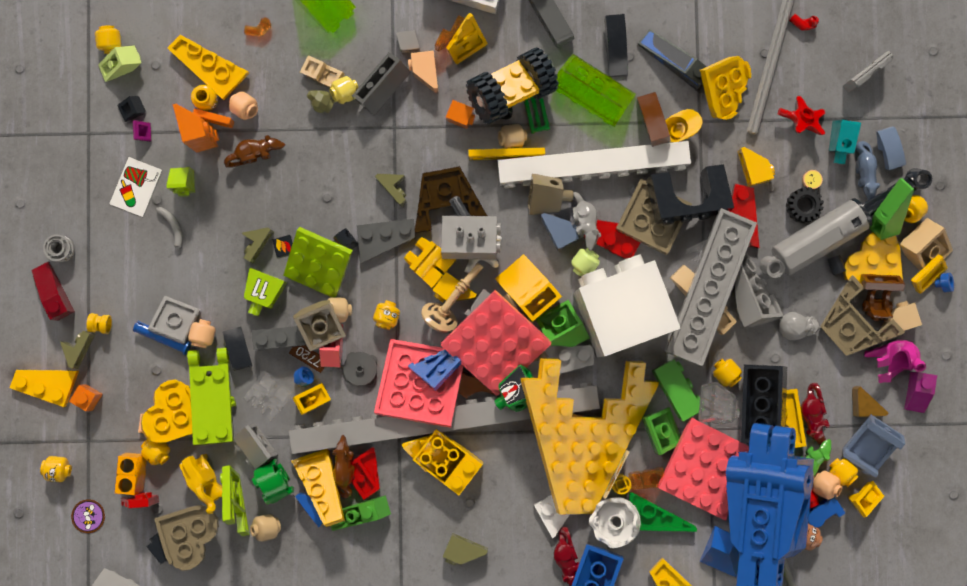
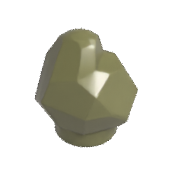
[307,90,335,113]

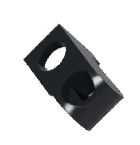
[333,228,359,250]

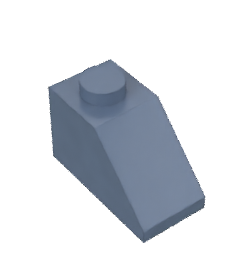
[540,213,580,251]

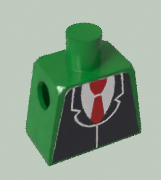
[494,364,533,412]

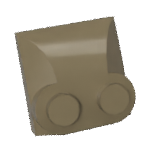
[294,300,346,351]

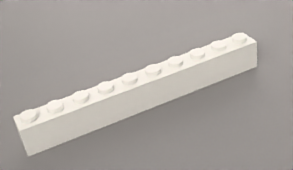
[498,141,691,188]

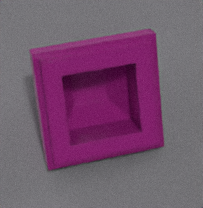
[133,120,151,142]

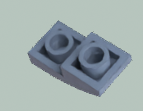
[876,126,906,170]

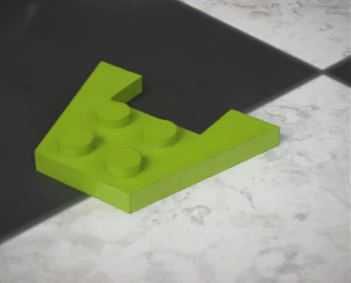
[220,465,250,536]

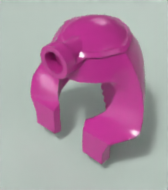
[864,340,926,383]

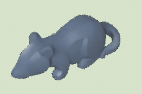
[855,141,880,200]

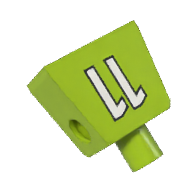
[244,268,287,316]

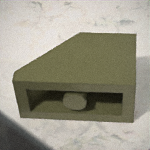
[443,533,488,565]

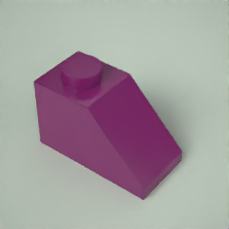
[904,372,938,413]

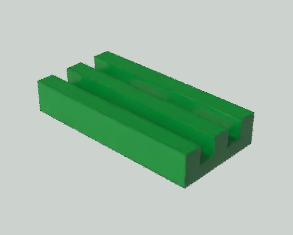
[524,96,550,134]

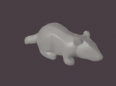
[573,192,601,250]

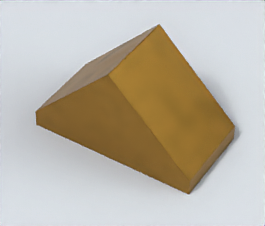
[852,386,889,417]

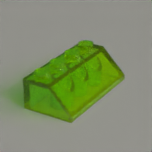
[556,54,636,127]

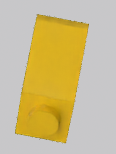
[737,147,775,187]
[433,272,477,303]

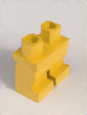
[404,237,456,288]

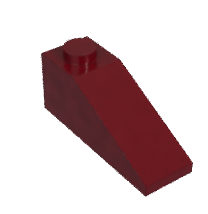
[31,261,75,321]

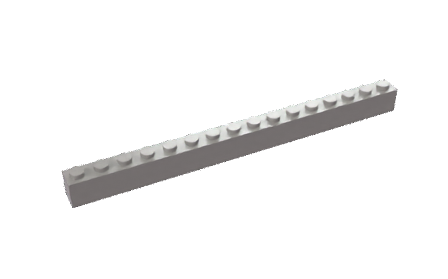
[289,382,600,454]

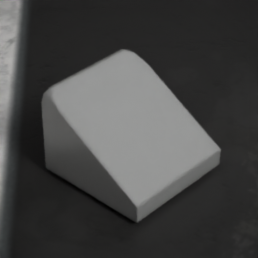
[396,30,420,54]

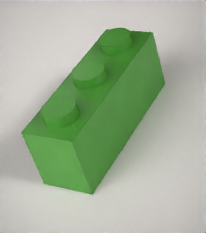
[652,359,703,422]

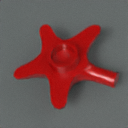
[777,96,825,135]

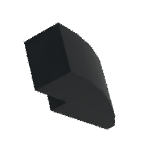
[604,14,628,77]

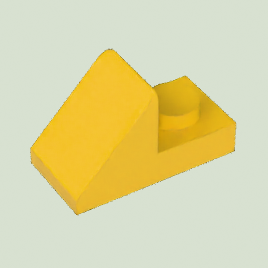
[848,481,884,518]

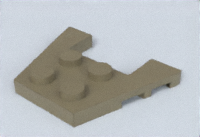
[820,275,905,356]

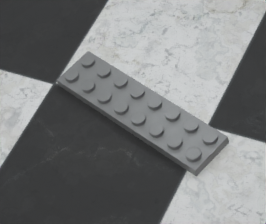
[665,208,757,367]

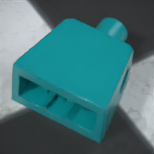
[829,120,861,164]

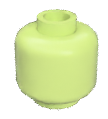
[571,248,600,276]

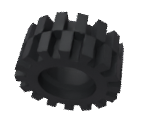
[786,187,824,223]

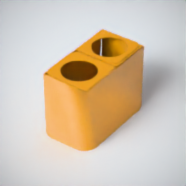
[115,453,147,495]

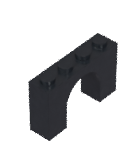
[646,164,734,226]

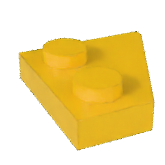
[446,13,488,65]

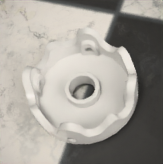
[589,497,641,548]

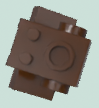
[860,274,905,321]

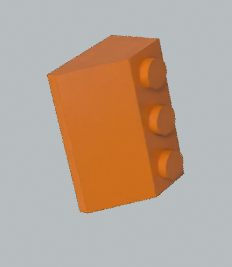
[173,104,220,153]

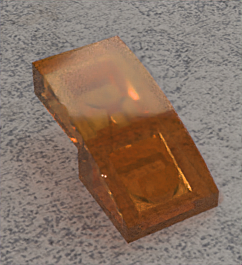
[435,15,465,52]

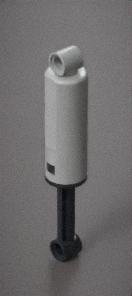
[759,168,933,278]

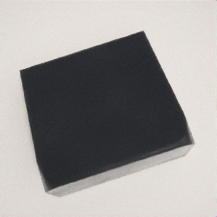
[117,96,146,122]

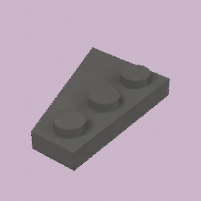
[356,219,416,264]

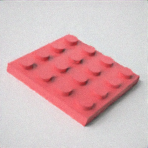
[441,290,552,396]
[374,339,464,428]
[657,417,749,521]

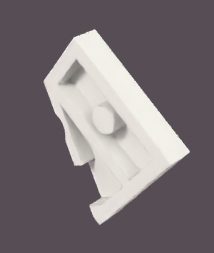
[534,495,570,538]

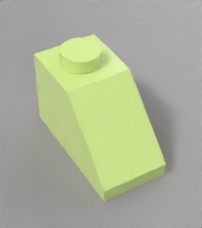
[98,45,142,82]

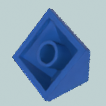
[700,526,739,577]

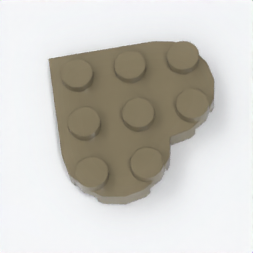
[154,505,219,571]

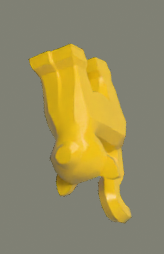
[179,453,222,514]

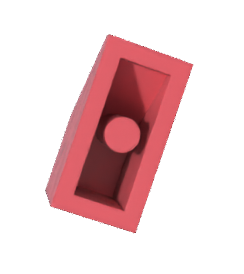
[319,324,343,367]

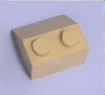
[900,218,953,271]

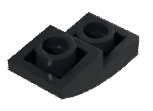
[223,326,252,371]

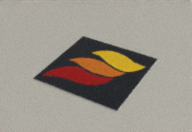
[272,234,293,258]

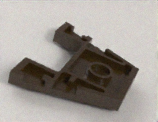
[414,166,488,233]

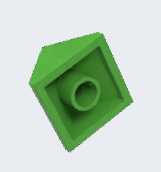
[642,407,681,455]

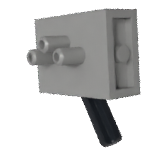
[441,196,501,260]

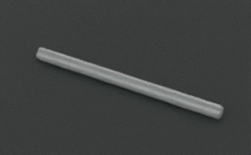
[747,0,794,135]

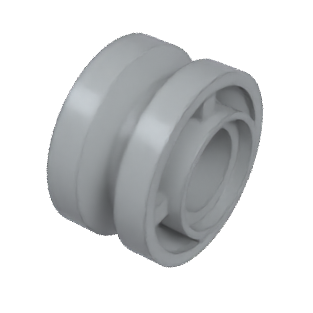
[43,234,75,263]

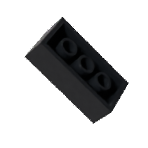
[741,364,787,443]

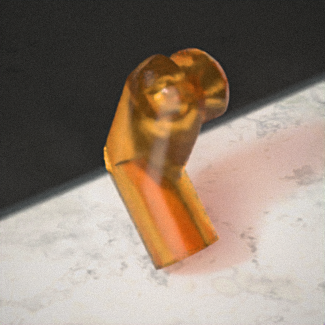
[244,17,271,37]

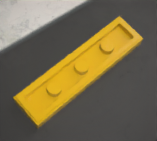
[468,148,545,160]

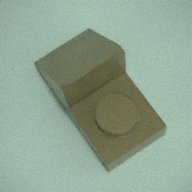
[375,174,407,207]
[241,227,274,263]
[60,331,96,369]

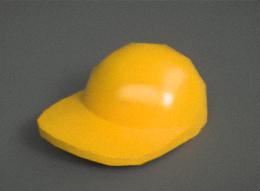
[665,109,703,142]

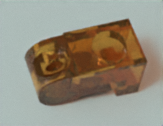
[628,466,665,490]

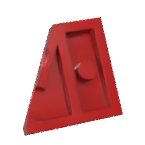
[351,446,380,500]
[121,492,159,508]

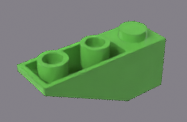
[870,178,914,240]
[331,495,391,531]

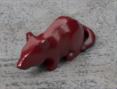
[800,383,830,445]
[553,527,579,586]

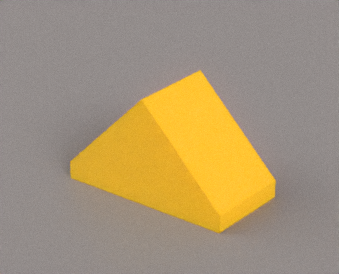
[293,383,331,415]

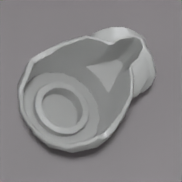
[779,312,820,340]

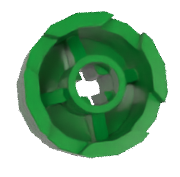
[252,458,294,505]

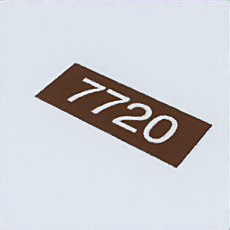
[289,346,324,373]

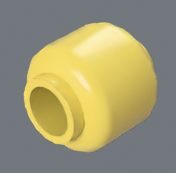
[329,76,359,104]

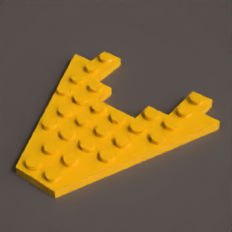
[521,358,659,515]

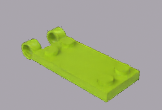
[187,347,234,446]

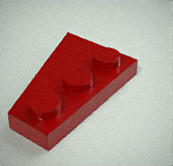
[730,184,760,248]
[582,220,641,259]

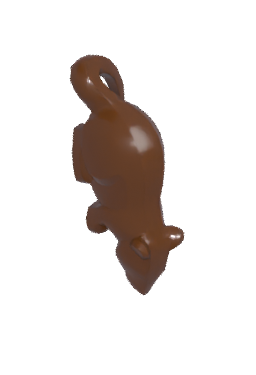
[224,135,285,168]
[332,435,355,498]

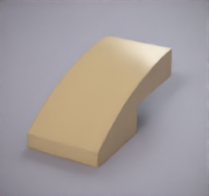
[300,56,345,88]

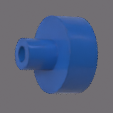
[935,273,954,292]
[294,366,314,387]

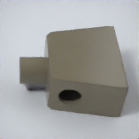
[528,174,573,215]

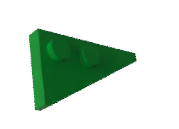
[629,492,697,532]

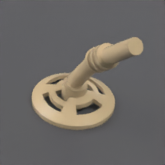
[421,263,483,333]

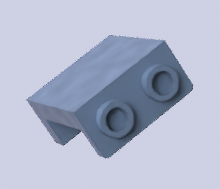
[843,415,905,477]

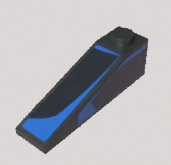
[638,29,707,91]

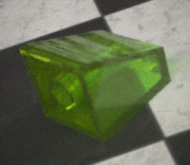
[295,0,356,33]

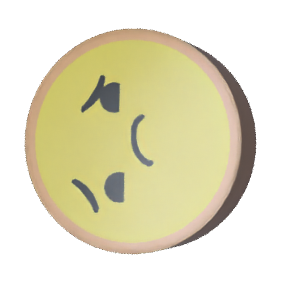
[802,170,823,190]

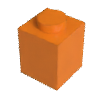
[446,100,476,129]
[69,384,103,411]

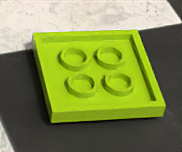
[283,227,353,298]

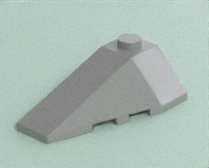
[734,251,784,327]

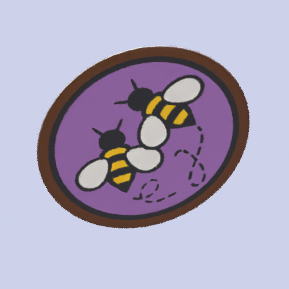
[71,499,105,533]

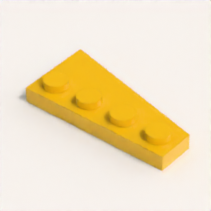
[167,35,249,100]
[291,449,345,527]

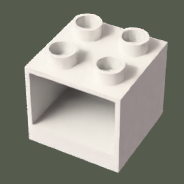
[573,254,681,357]

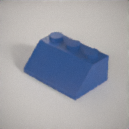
[571,544,624,586]

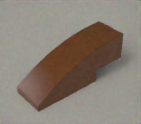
[637,92,671,147]

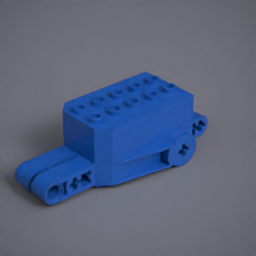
[726,423,814,586]

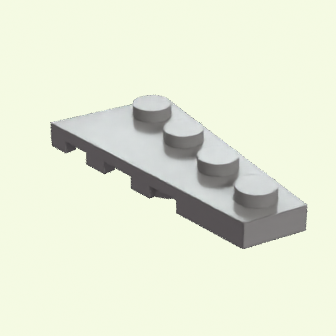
[527,345,594,378]

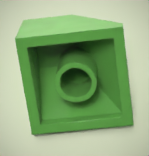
[536,300,590,347]

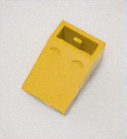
[495,254,562,322]
[413,429,483,495]

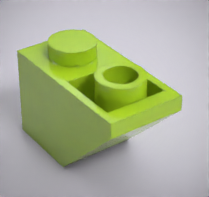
[166,167,195,197]

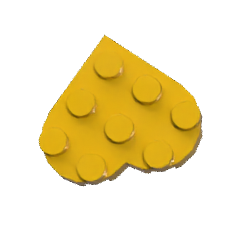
[700,56,751,120]
[843,232,903,286]
[141,379,192,444]

